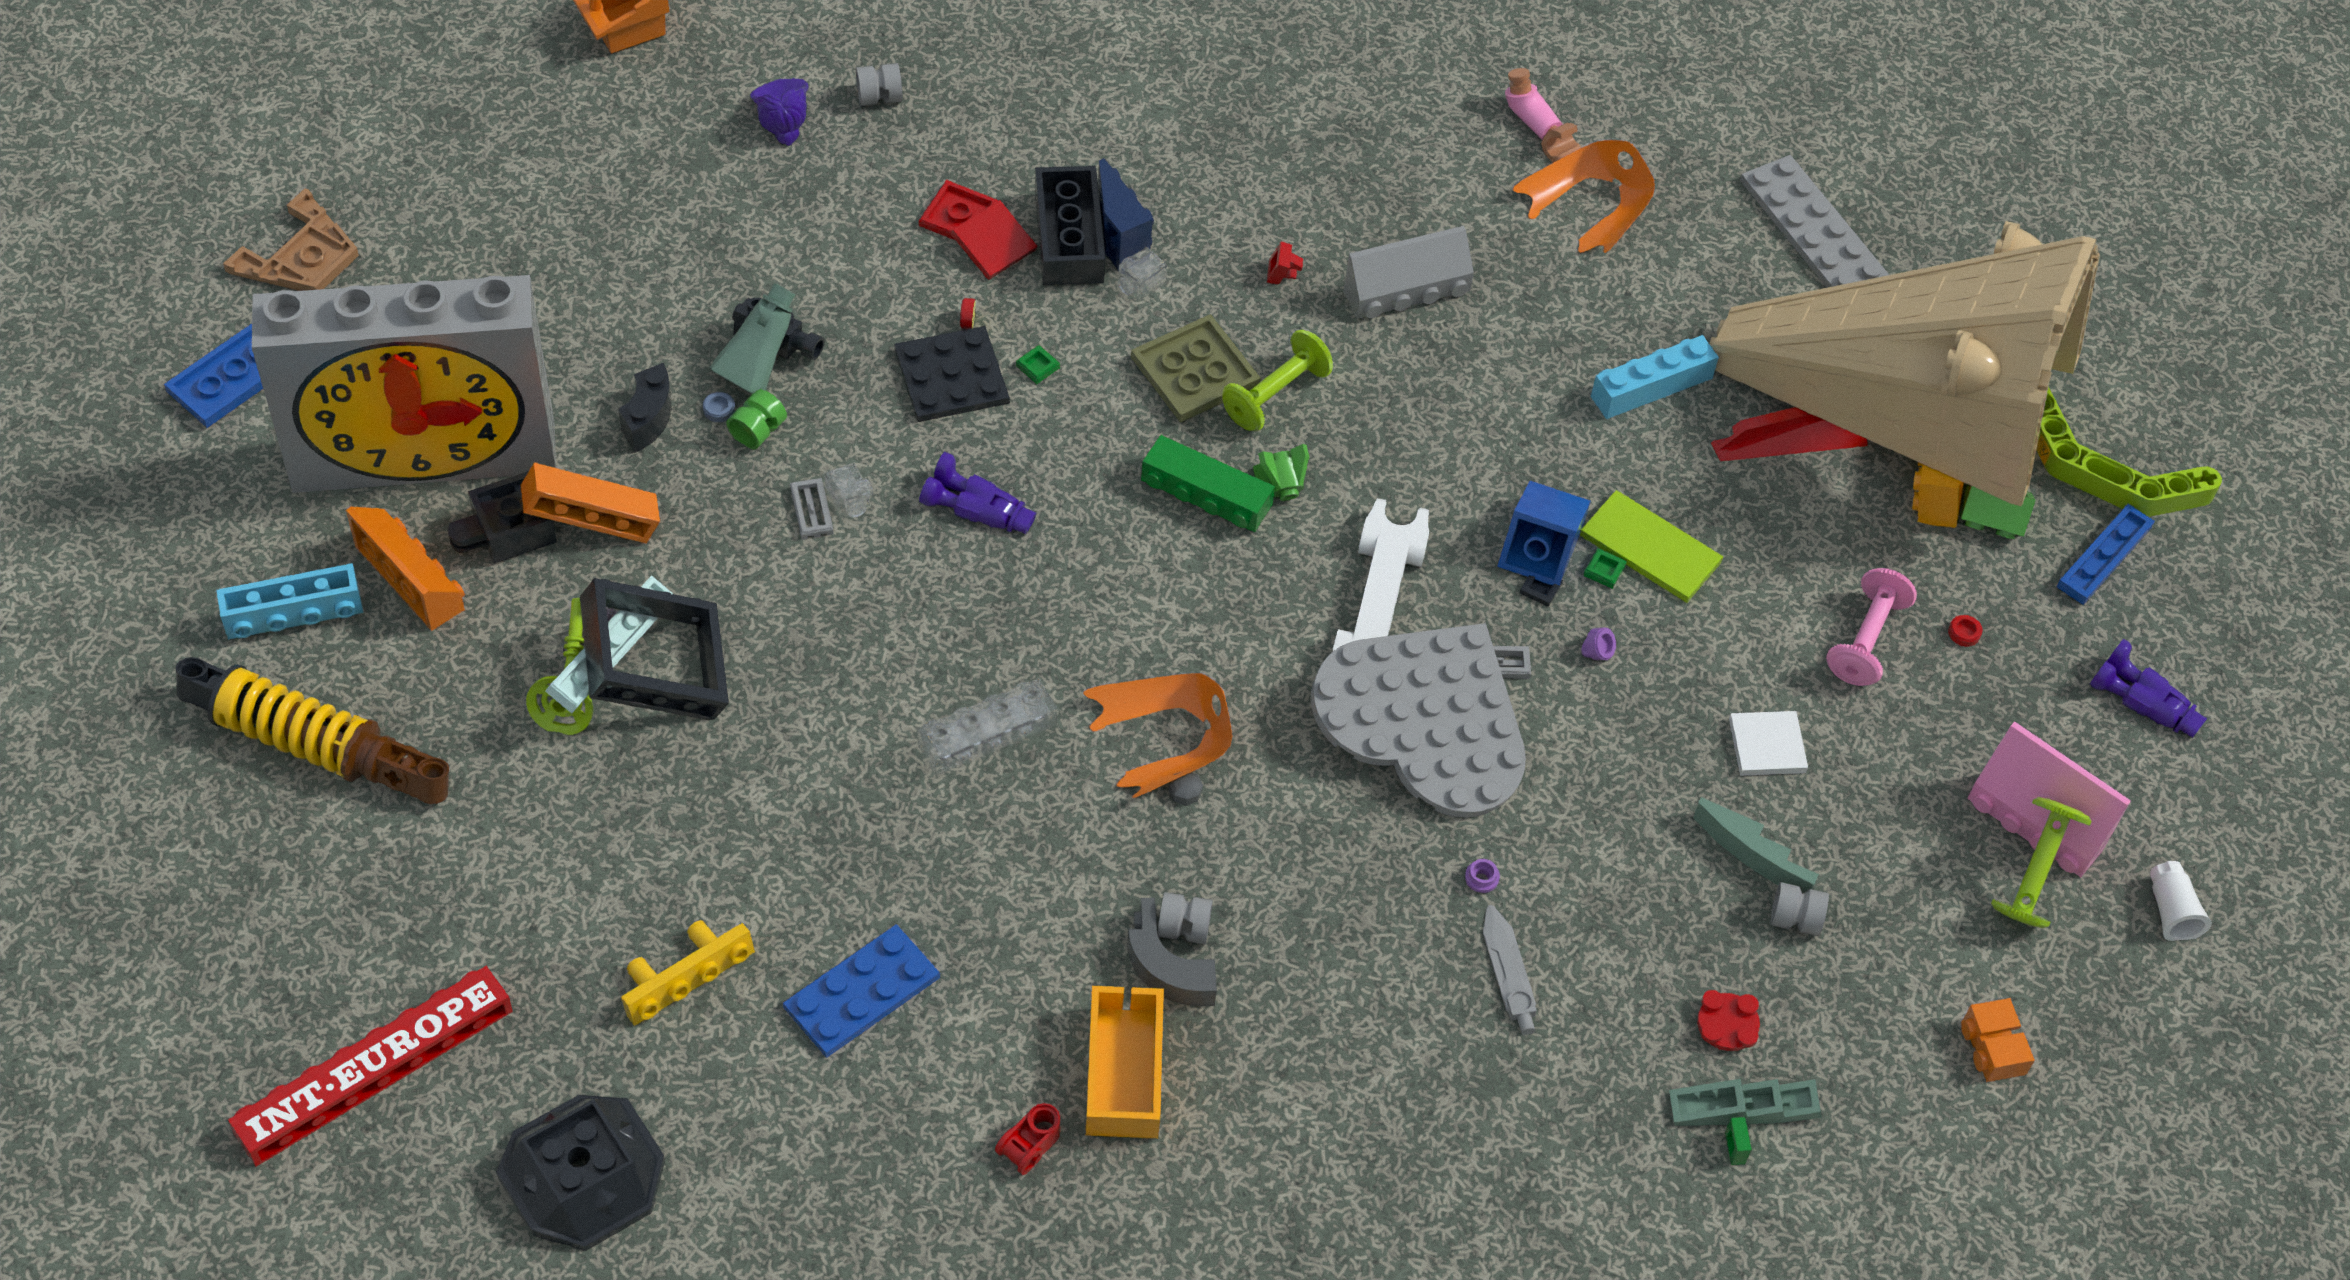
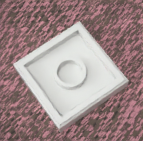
[1729,711,1808,776]

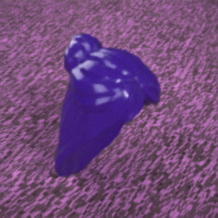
[750,78,809,146]

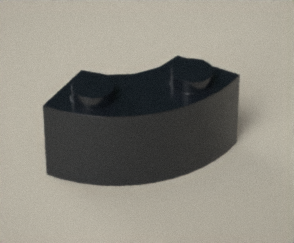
[618,363,672,453]

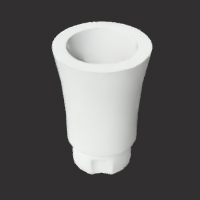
[2150,861,2212,941]

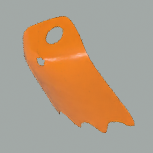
[1513,140,1655,253]
[1083,673,1233,798]

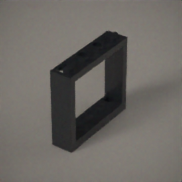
[580,578,729,720]

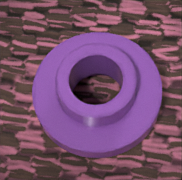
[1465,859,1500,893]

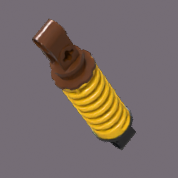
[176,657,449,804]

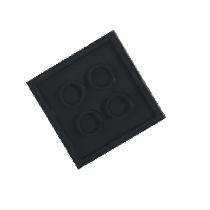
[894,326,1010,422]

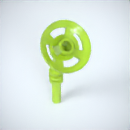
[526,598,593,735]

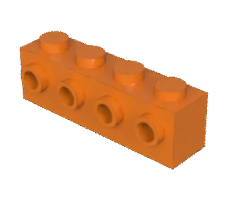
[521,463,660,544]

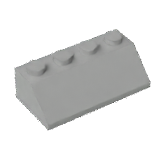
[1343,226,1474,319]

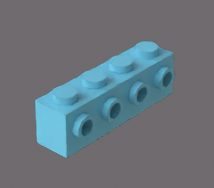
[1591,335,1719,419]
[216,563,364,640]

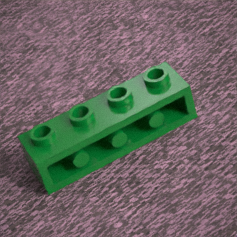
[1141,435,1275,532]

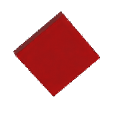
[919,180,999,241]
[951,200,1038,280]

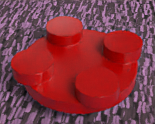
[1697,990,1760,1051]

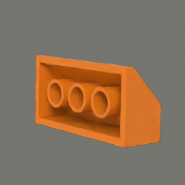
[346,506,465,631]

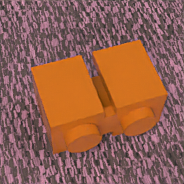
[1961,998,2035,1082]

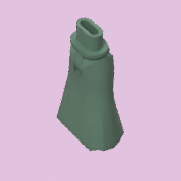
[709,283,796,394]

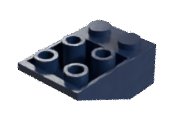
[1098,158,1154,271]

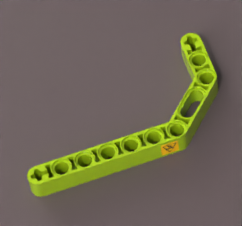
[2036,386,2222,517]

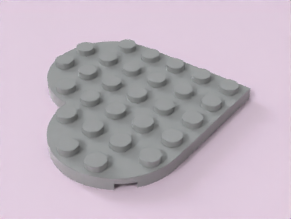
[1311,623,1526,818]

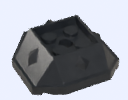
[496,1095,665,1251]

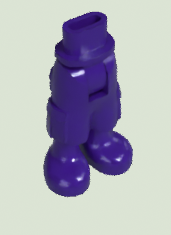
[919,452,1037,534]
[2089,639,2207,738]

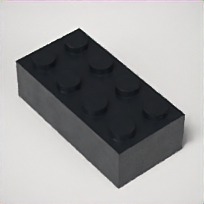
[1035,166,1105,285]

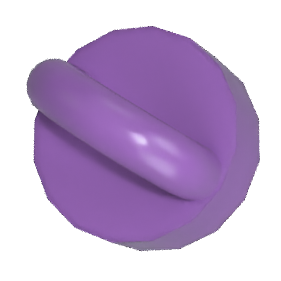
[1581,627,1616,660]

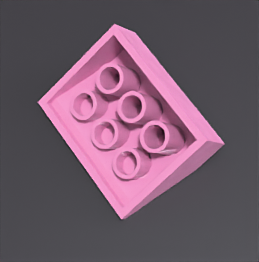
[1967,721,2131,877]

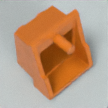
[573,0,669,53]

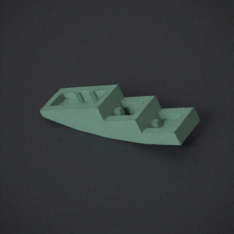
[1693,797,1819,893]
[1669,1079,1822,1126]

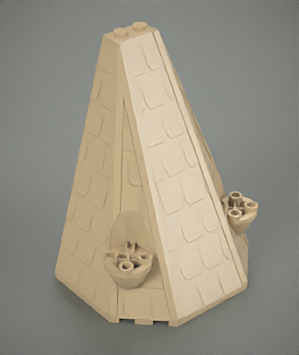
[1709,221,2100,506]

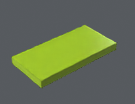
[1580,490,1724,603]

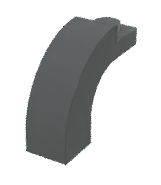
[1127,898,1217,1006]

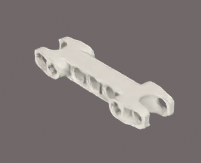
[1333,498,1429,651]

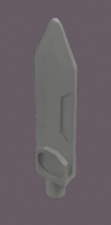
[1483,905,1537,1035]

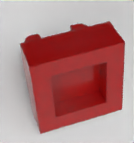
[1267,241,1303,284]

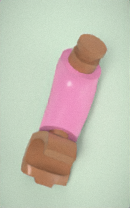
[1505,68,1581,163]

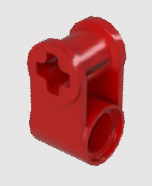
[994,1103,1061,1175]

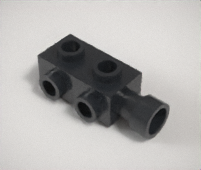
[732,298,825,360]

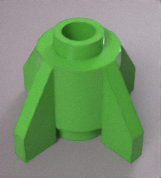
[1253,444,1309,501]

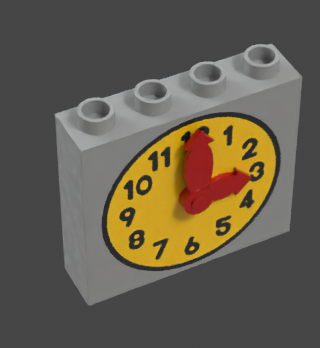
[252,275,556,493]

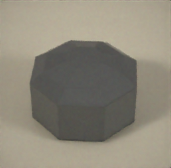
[1169,772,1203,806]

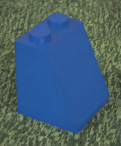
[1497,481,1591,585]

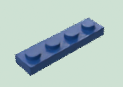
[2057,504,2155,605]

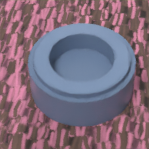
[703,392,735,422]

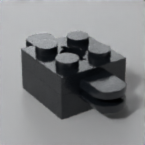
[448,471,557,564]

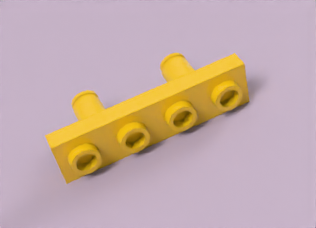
[621,920,755,1026]

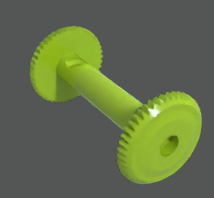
[1222,330,1333,432]
[1991,797,2092,929]

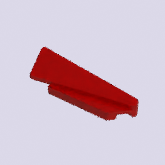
[1711,407,1868,461]

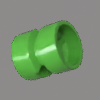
[726,389,787,450]

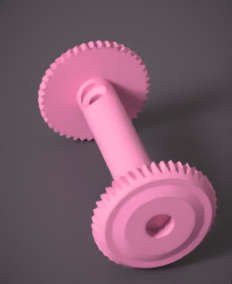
[1826,568,1917,686]

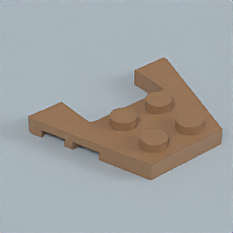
[223,188,359,291]

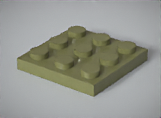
[1131,314,1261,423]

